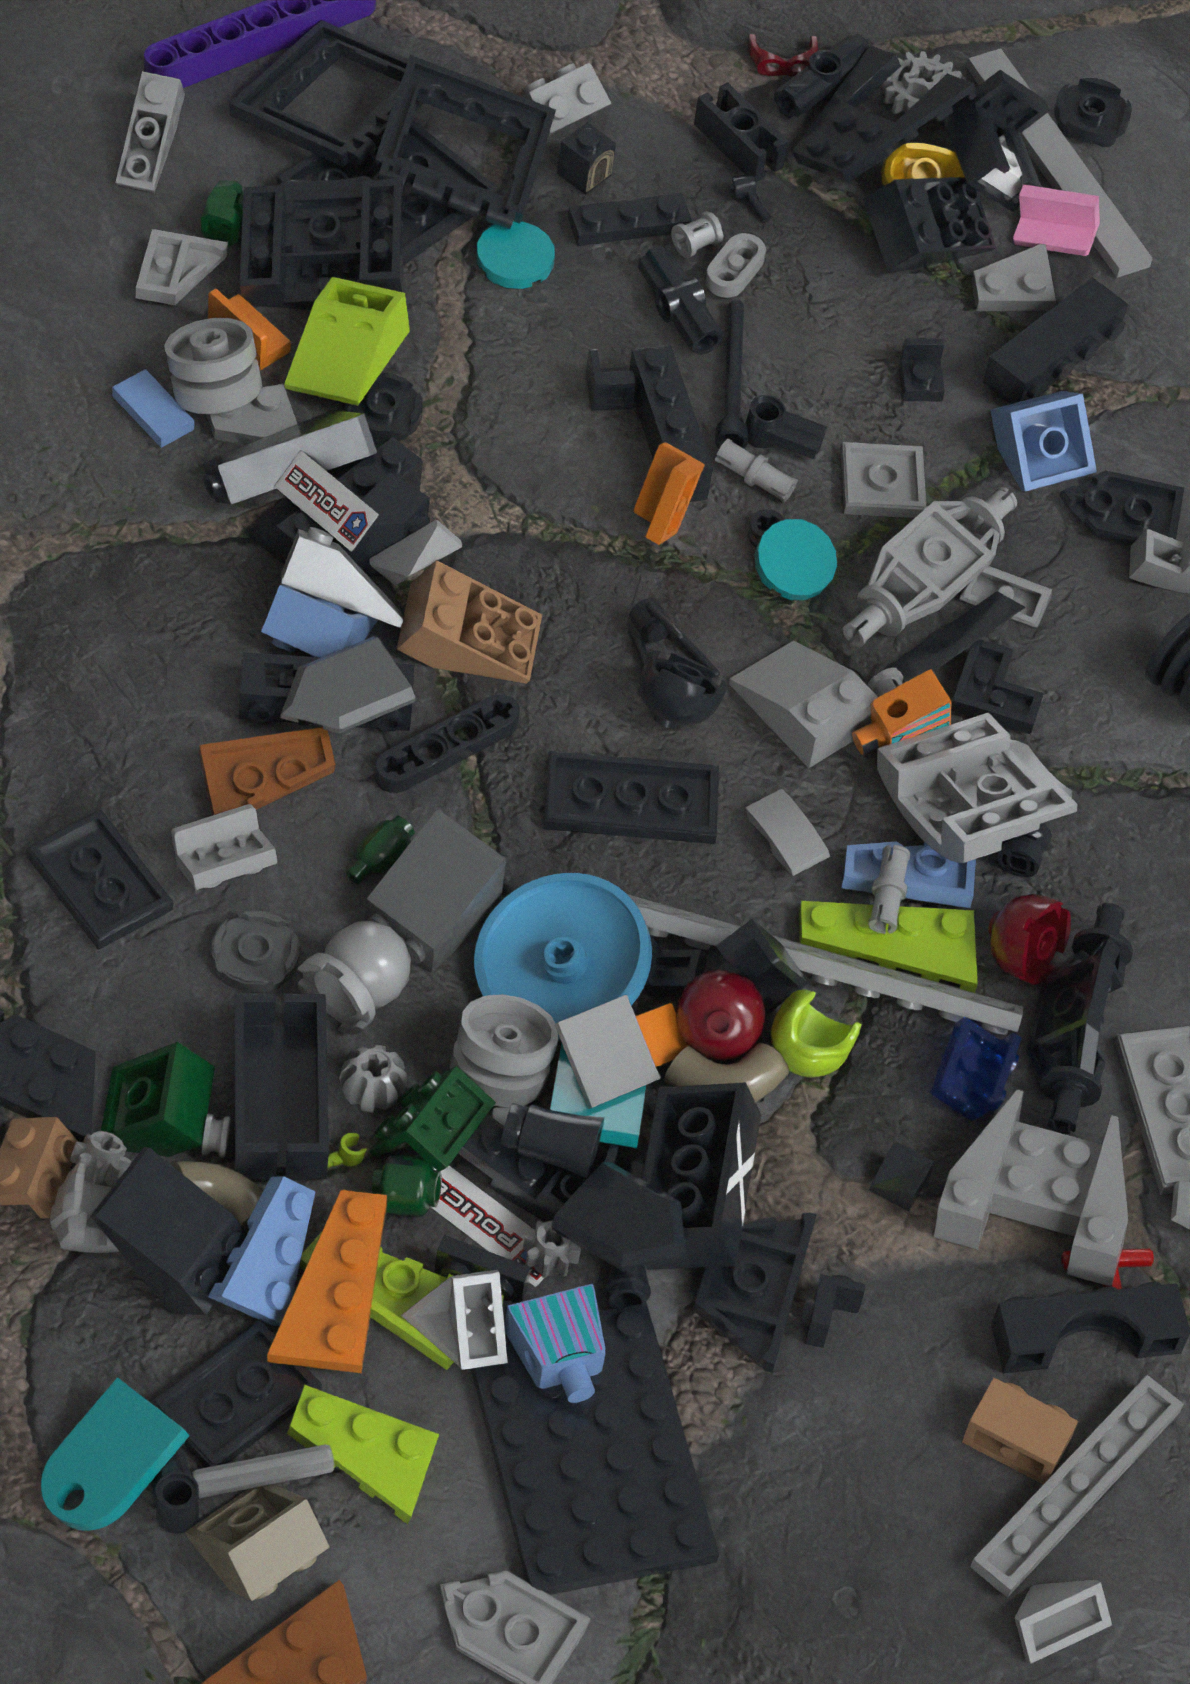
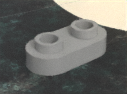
[705,233,766,298]

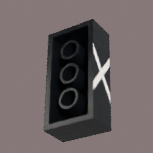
[642,1082,761,1270]

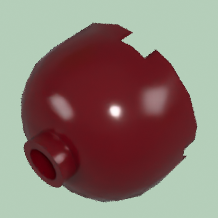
[988,894,1071,985]
[676,969,765,1061]

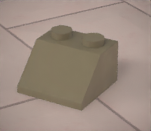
[185,1484,330,1601]

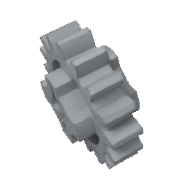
[881,51,962,123]

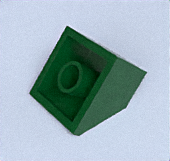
[101,1042,215,1157]

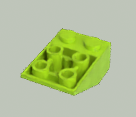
[284,277,410,406]

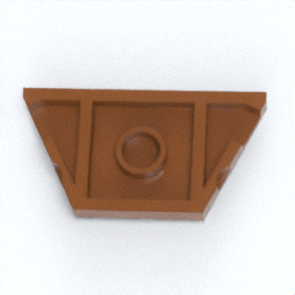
[201,1580,367,1684]

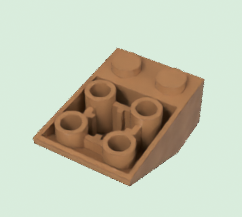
[397,560,542,684]

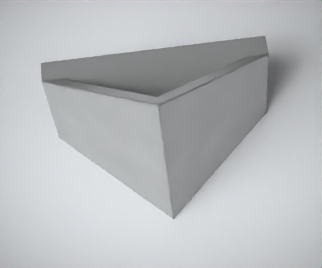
[401,1270,508,1370]

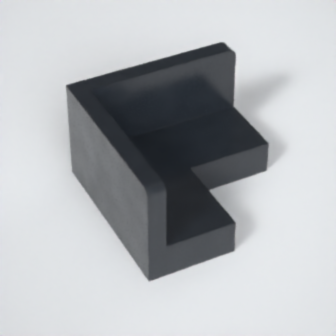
[716,919,809,1016]

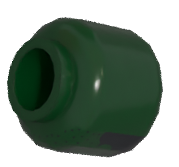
[372,1154,442,1217]

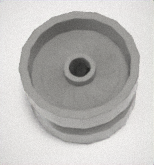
[164,318,263,414]
[450,994,558,1108]

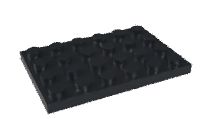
[471,1303,719,1595]

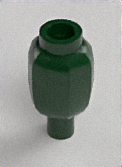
[346,815,415,884]

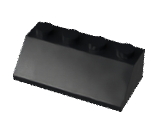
[245,437,423,565]

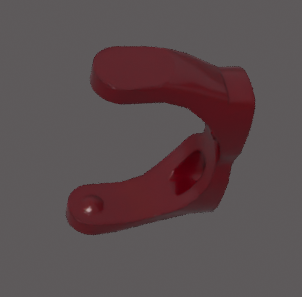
[748,34,818,77]

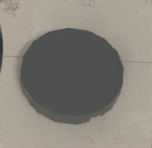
[211,911,299,993]

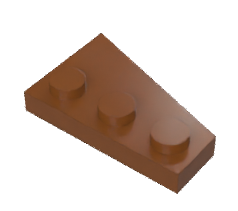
[199,727,336,816]

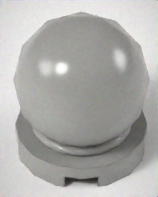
[298,921,411,1035]

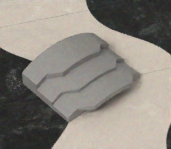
[877,713,1078,863]

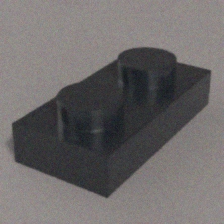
[434,1235,531,1303]

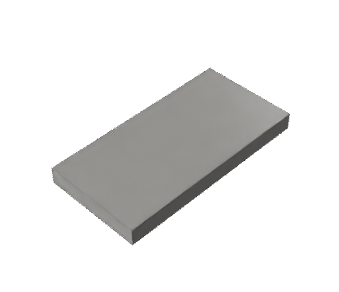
[1114,1026,1190,1195]

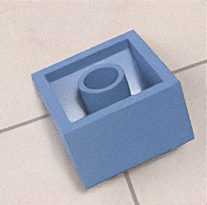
[990,391,1097,491]
[261,584,378,658]

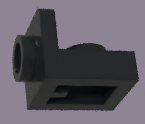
[898,338,945,402]

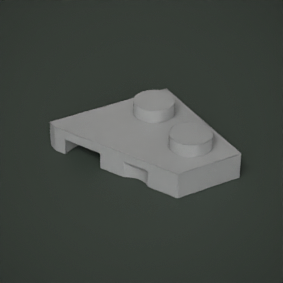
[136,229,228,305]
[971,244,1056,311]

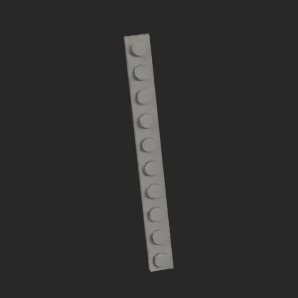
[627,894,1024,1035]

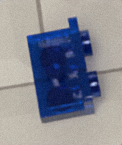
[930,1017,1021,1121]

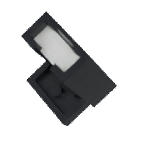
[943,70,1050,212]

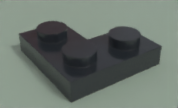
[951,639,1044,735]

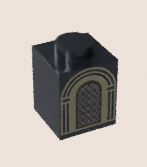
[557,122,616,195]

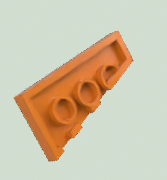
[267,1190,387,1373]

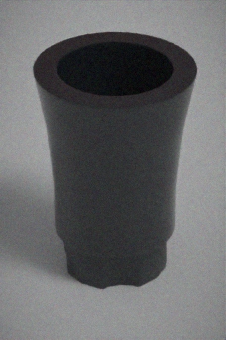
[501,1103,605,1180]

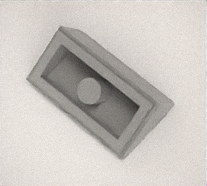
[960,566,1052,629]

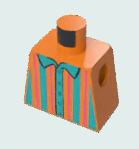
[852,669,951,755]

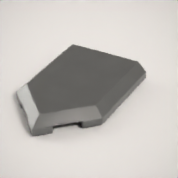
[281,636,415,734]

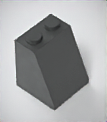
[365,809,506,973]

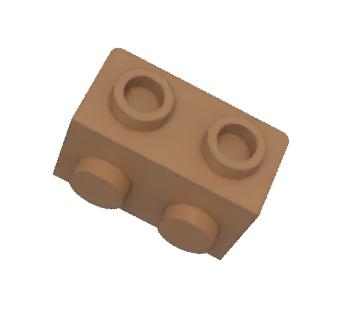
[0,1117,78,1218]

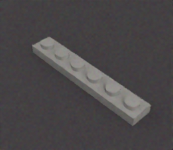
[970,1375,1184,1598]

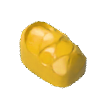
[881,143,965,186]

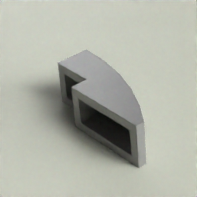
[1129,529,1190,594]

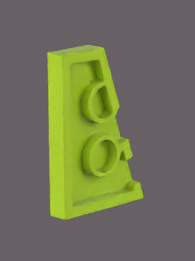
[287,1385,439,1525]

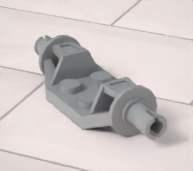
[843,487,1017,647]

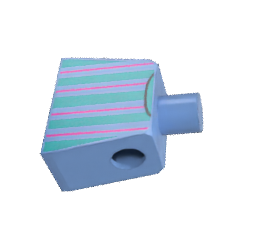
[504,1284,605,1403]

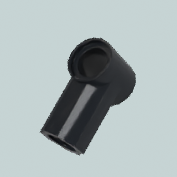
[745,395,827,459]
[149,1445,199,1534]

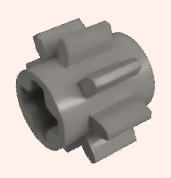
[70,1131,131,1187]
[523,1221,581,1278]

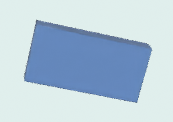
[112,369,194,448]

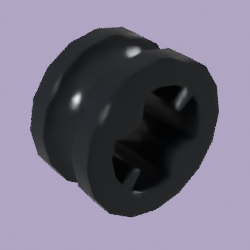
[748,509,785,547]

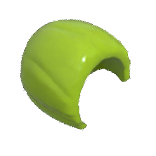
[771,989,862,1078]

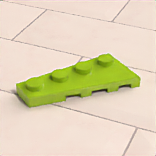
[799,901,978,993]
[299,1232,504,1370]

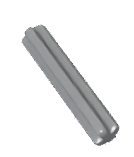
[192,1444,334,1498]

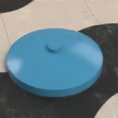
[474,873,652,1041]

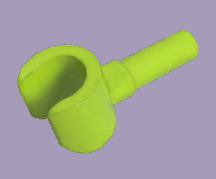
[328,1133,367,1168]

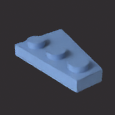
[842,841,976,908]
[208,1176,315,1326]

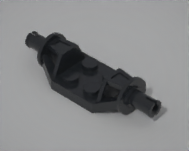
[1026,903,1133,1134]

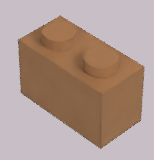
[962,1378,1078,1485]

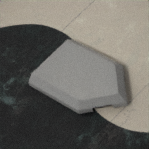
[440,1571,590,1684]

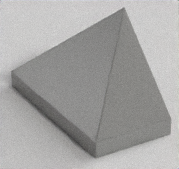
[369,520,462,586]
[1015,1580,1112,1664]

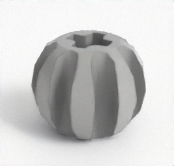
[339,1044,408,1112]

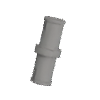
[715,439,798,502]
[868,845,910,934]

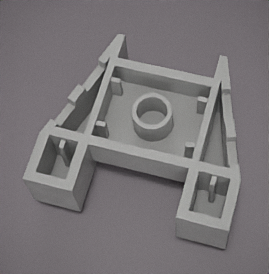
[934,1090,1128,1286]

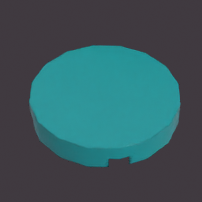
[476,221,555,289]
[754,519,837,600]

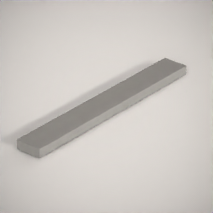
[966,48,1152,278]

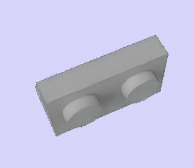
[523,63,611,136]
[171,804,277,890]

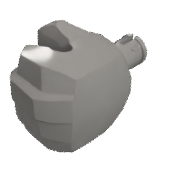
[50,1163,119,1253]

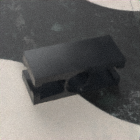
[694,82,788,182]

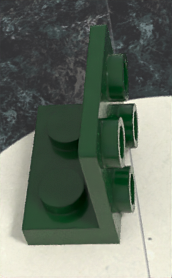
[369,1066,496,1172]

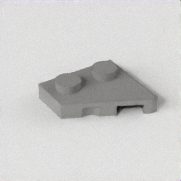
[206,384,297,444]

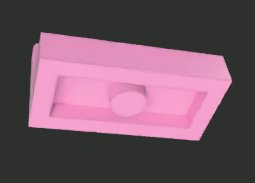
[1013,184,1100,256]

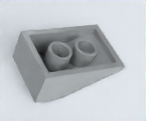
[728,641,878,768]

